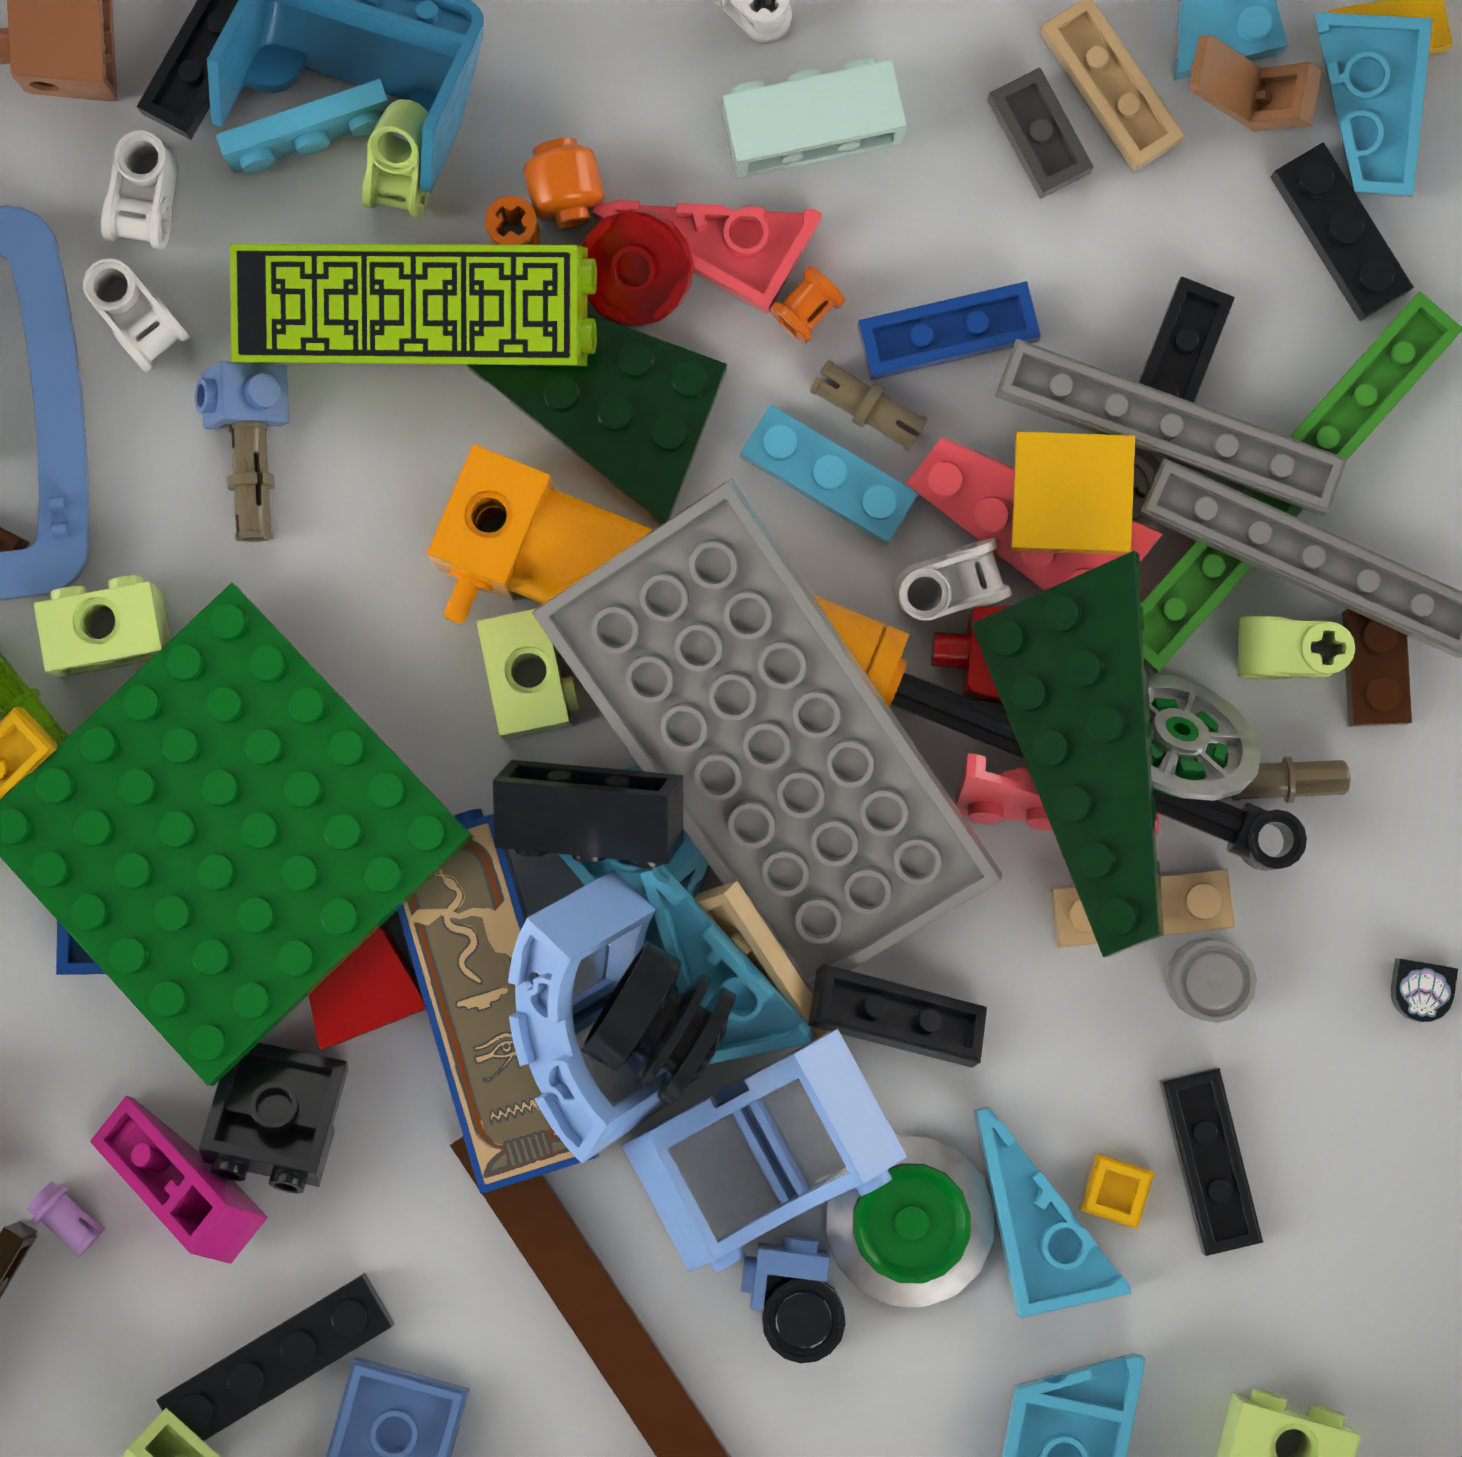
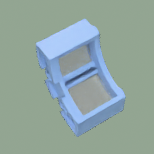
[508,870,667,1164]
[621,1029,907,1272]

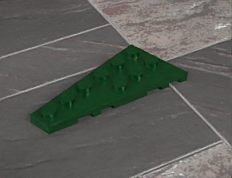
[466,313,727,524]
[971,550,1164,957]

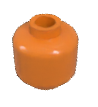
[523,137,604,229]

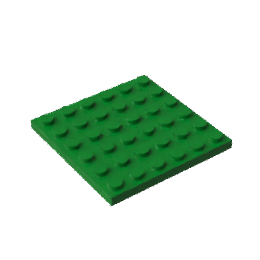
[0,582,474,1086]

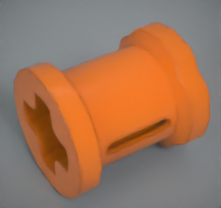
[485,195,540,245]
[770,266,846,344]

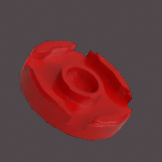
[582,209,694,326]

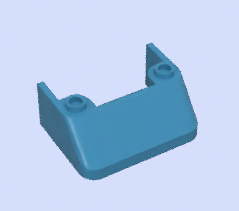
[207,0,484,193]

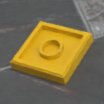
[1011,431,1135,555]

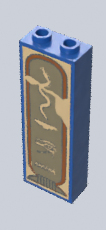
[397,809,600,1194]

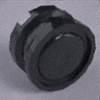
[761,1277,846,1363]

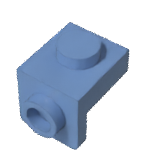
[195,361,289,430]
[741,1236,830,1310]

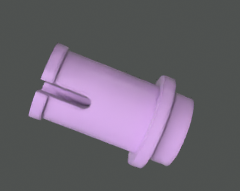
[26,1182,105,1257]

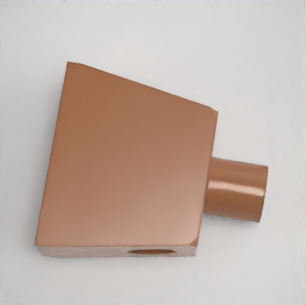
[0,0,118,101]

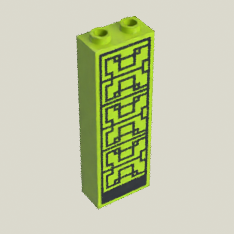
[230,243,597,366]

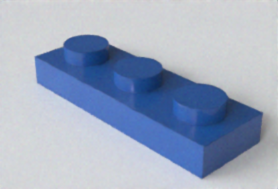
[857,281,1041,380]

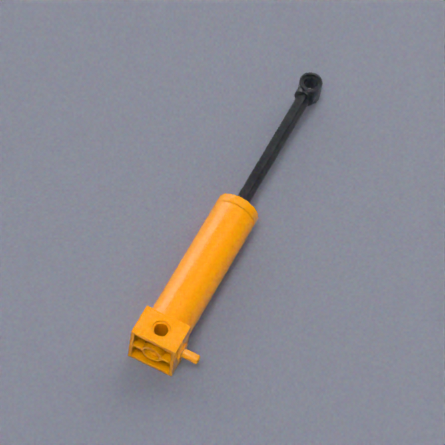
[426,444,1307,871]

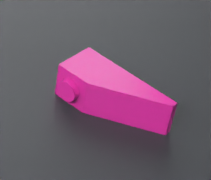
[90,1095,268,1264]

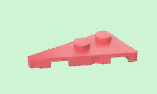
[592,200,822,314]
[955,753,1160,835]

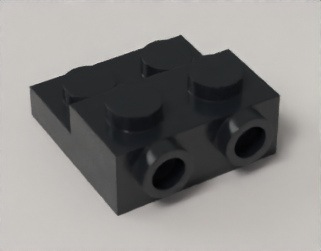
[199,1043,348,1194]

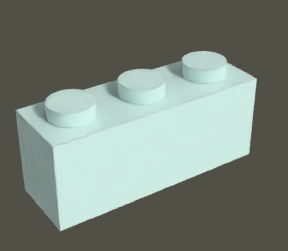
[722,57,907,179]

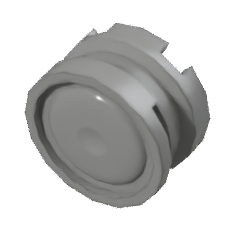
[1166,938,1257,1023]

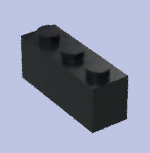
[493,760,684,868]

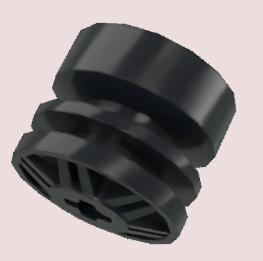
[581,941,736,1105]

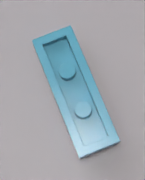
[216,79,390,174]
[740,404,919,546]

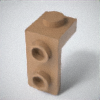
[1190,35,1322,132]

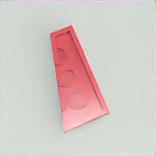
[906,436,1163,591]

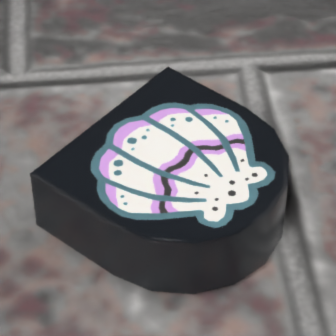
[1391,958,1458,1022]

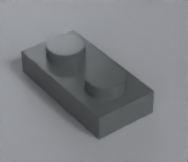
[987,67,1094,199]

